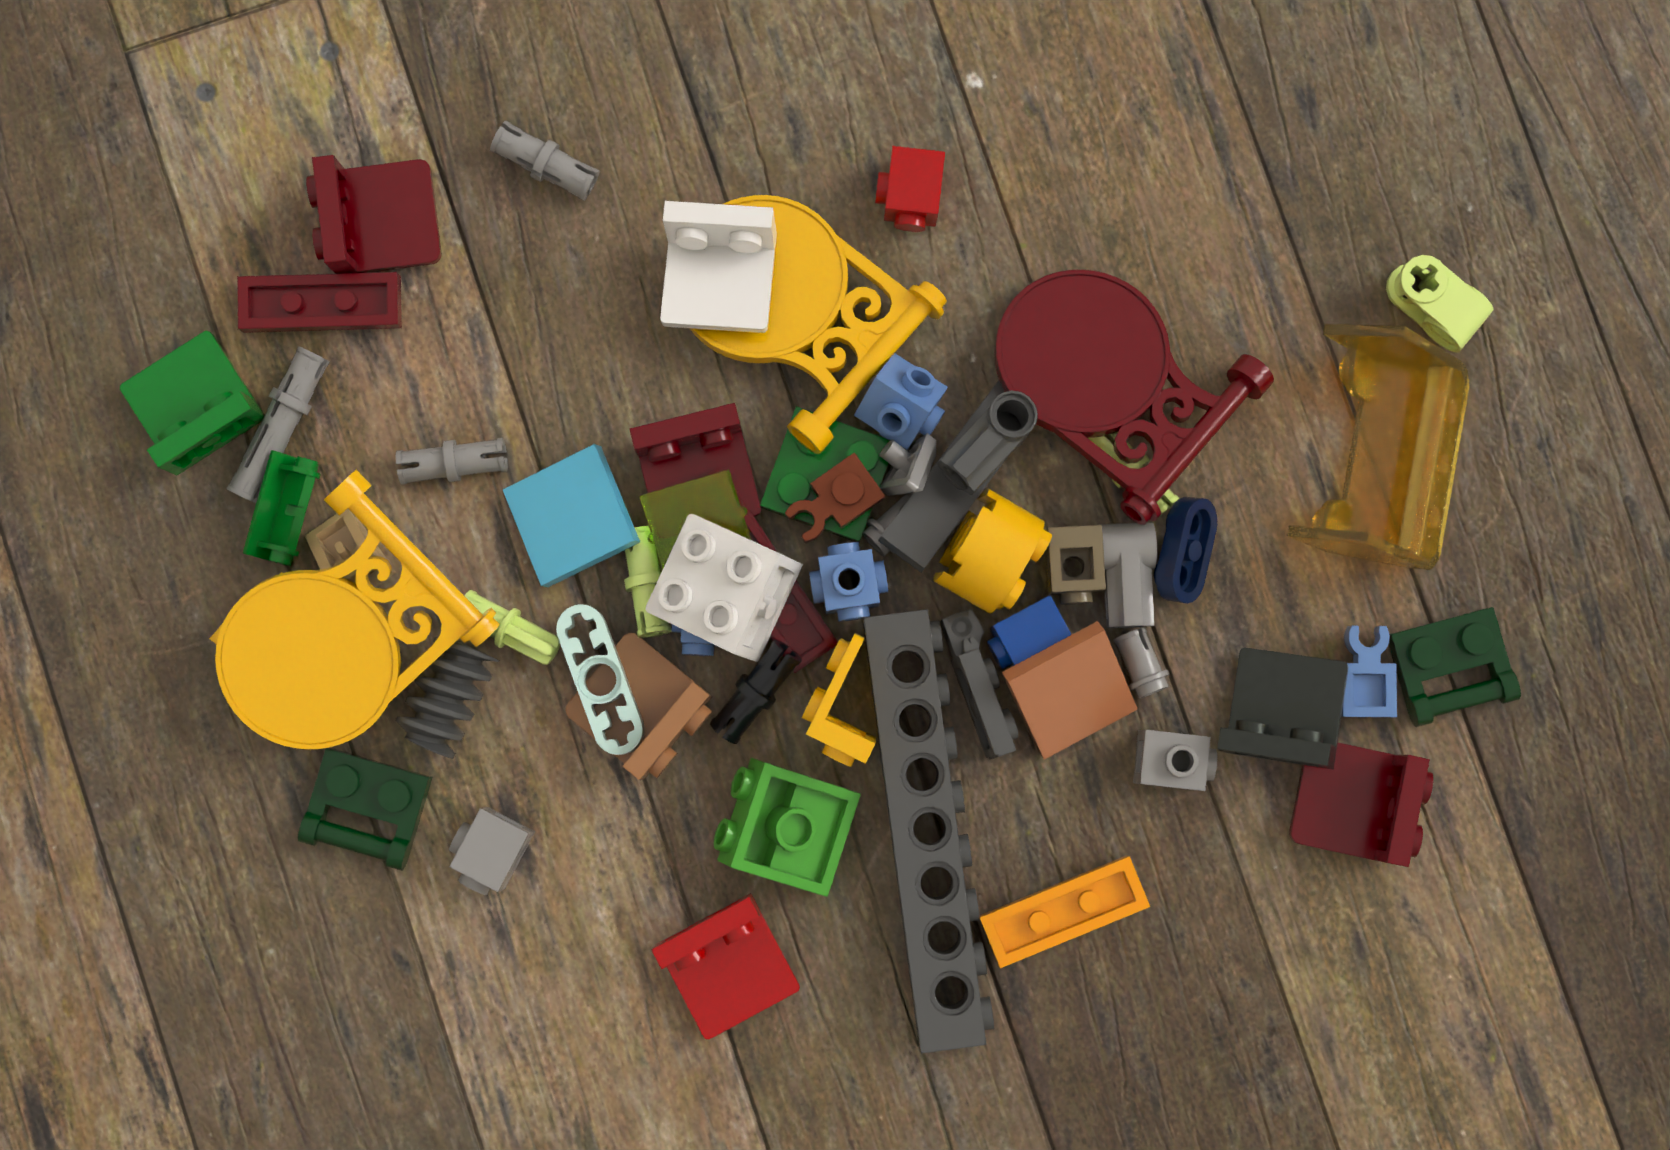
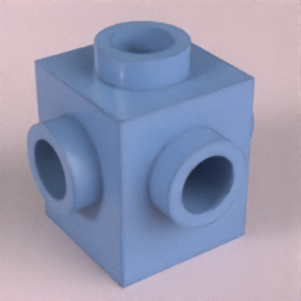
[854,353,948,450]
[809,542,888,622]

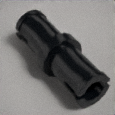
[710,639,802,744]

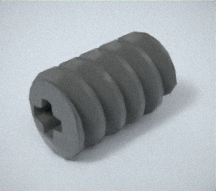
[395,637,500,759]

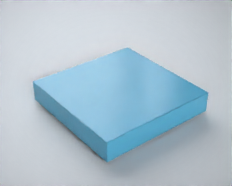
[503,444,640,587]

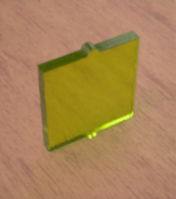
[639,469,751,569]

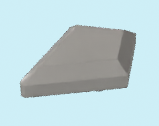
[879,433,936,496]

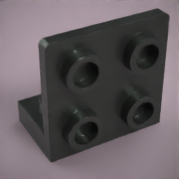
[1217,648,1349,770]

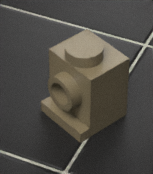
[1045,525,1106,605]

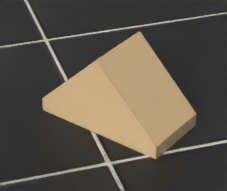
[305,508,397,588]

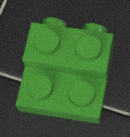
[714,758,861,897]

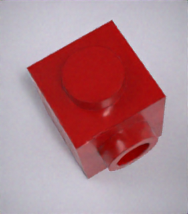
[875,146,945,232]

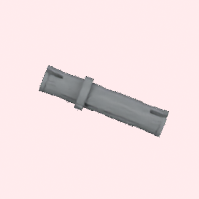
[226,346,330,503]

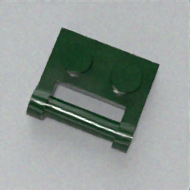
[1388,607,1521,727]
[298,748,433,871]

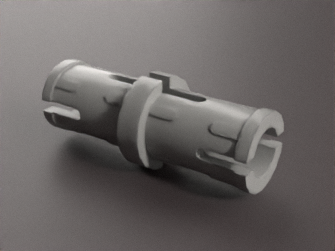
[490,121,600,201]
[396,437,508,485]

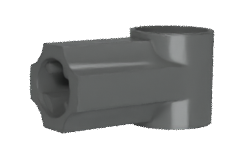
[937,390,1038,495]

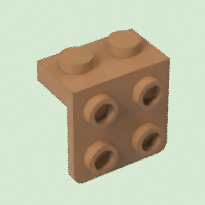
[565,633,712,780]

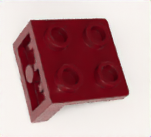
[630,403,761,539]

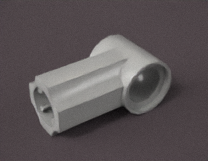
[1099,522,1157,628]

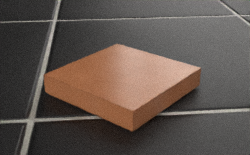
[1002,621,1138,760]

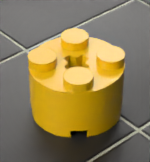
[933,488,1052,614]

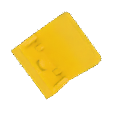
[802,633,876,767]

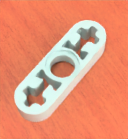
[556,604,645,755]

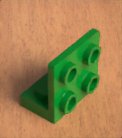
[120,331,265,476]

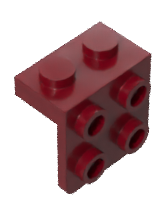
[306,155,442,274]
[1289,743,1433,867]

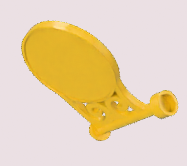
[689,195,947,454]
[215,469,500,749]

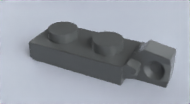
[939,609,1018,760]

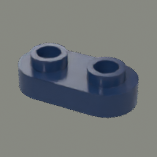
[1154,497,1218,604]

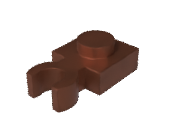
[785,453,885,543]

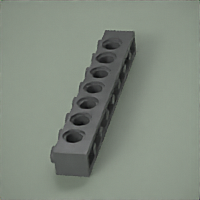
[863,609,994,1054]

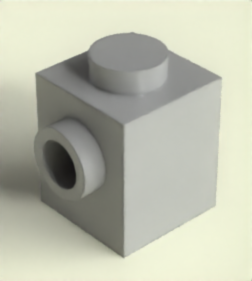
[1133,730,1217,791]
[449,807,535,895]

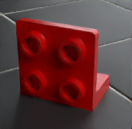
[651,893,800,1040]

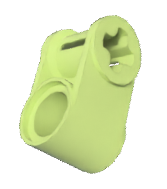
[1386,255,1494,353]

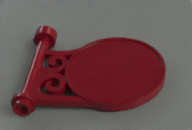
[994,270,1274,525]

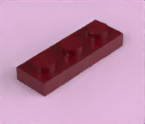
[237,272,402,333]

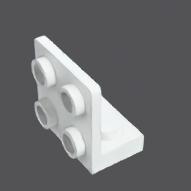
[660,201,777,333]
[646,514,803,662]

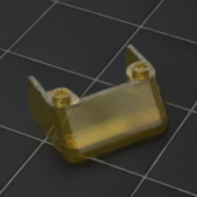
[1287,324,1469,570]

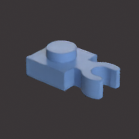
[1341,625,1397,718]

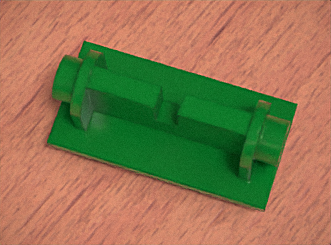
[242,450,321,567]

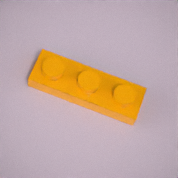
[979,855,1150,968]

